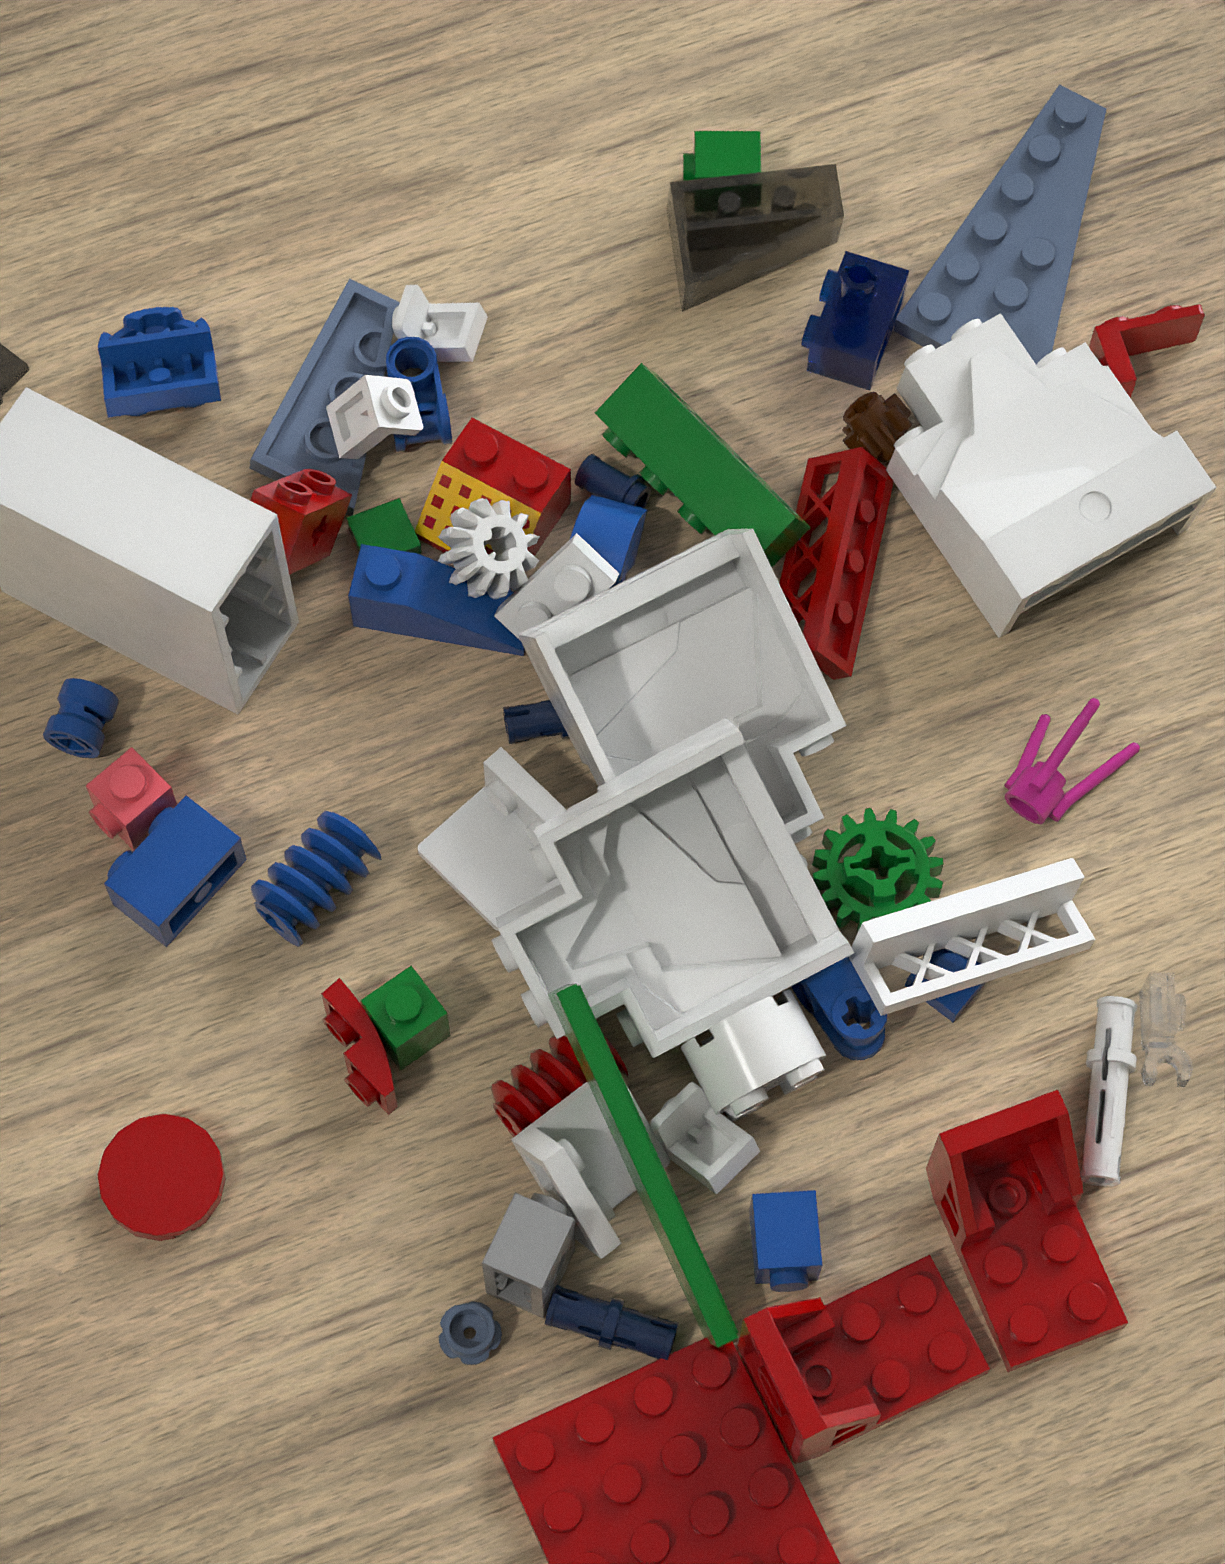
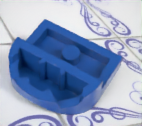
[98,307,221,418]

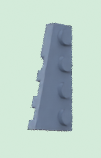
[249,278,400,516]

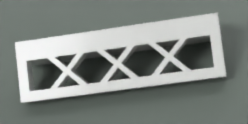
[848,858,1095,1016]

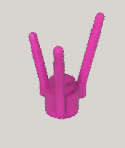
[1004,698,1140,825]

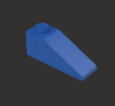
[348,544,525,656]

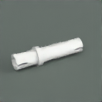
[1080,996,1137,1187]

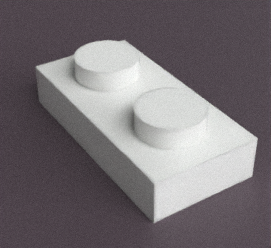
[494,533,619,641]

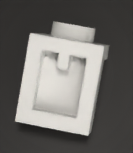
[326,375,423,459]

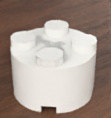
[681,989,826,1122]

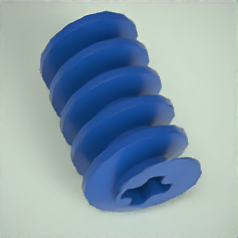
[251,811,382,947]

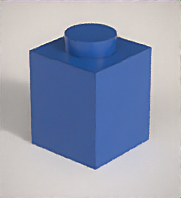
[749,1190,822,1292]

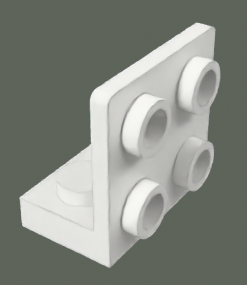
[418,747,567,931]
[511,1082,670,1259]

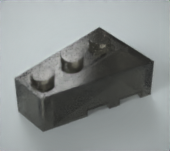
[667,164,844,312]

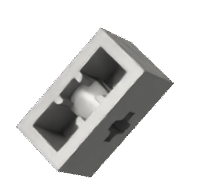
[482,1193,575,1319]

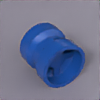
[43,678,119,759]

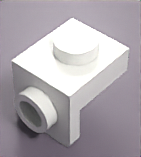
[392,285,488,362]
[650,1082,760,1195]

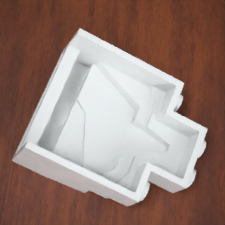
[886,313,1217,638]
[518,529,846,844]
[492,718,854,1058]

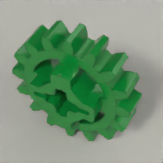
[812,808,944,933]

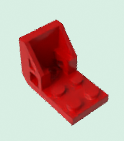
[926,1090,1128,1372]
[737,1255,990,1464]

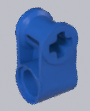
[386,337,453,452]
[791,956,887,1060]

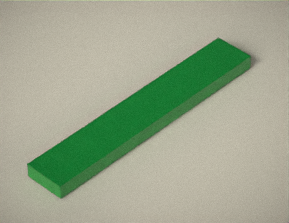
[548,983,739,1348]

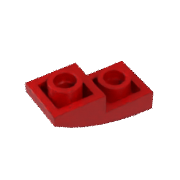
[321,978,398,1115]

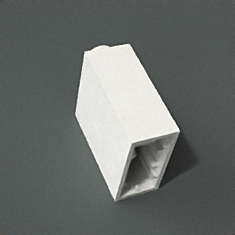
[0,387,299,714]

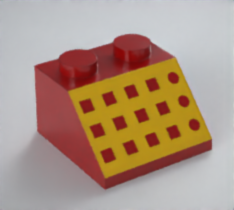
[415,417,571,590]

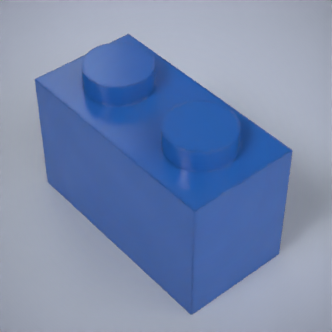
[104,795,247,947]

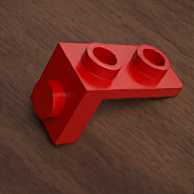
[1089,304,1205,398]

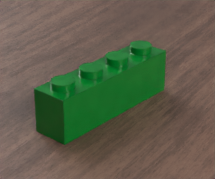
[595,363,811,568]

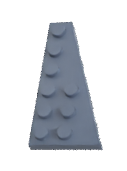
[893,84,1106,364]

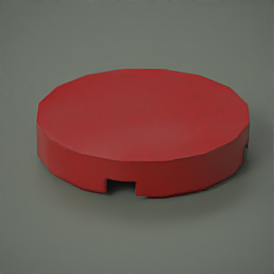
[98,1113,226,1241]

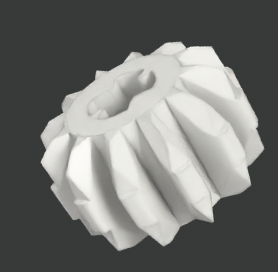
[438,498,540,599]

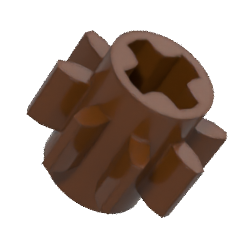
[842,392,912,463]

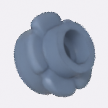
[439,1302,502,1365]

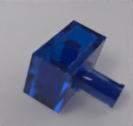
[801,251,910,391]

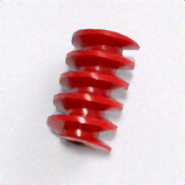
[491,1035,628,1137]

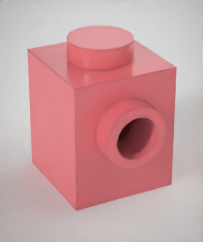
[86,747,177,851]

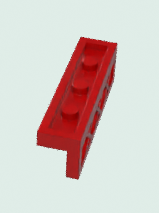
[779,447,894,680]

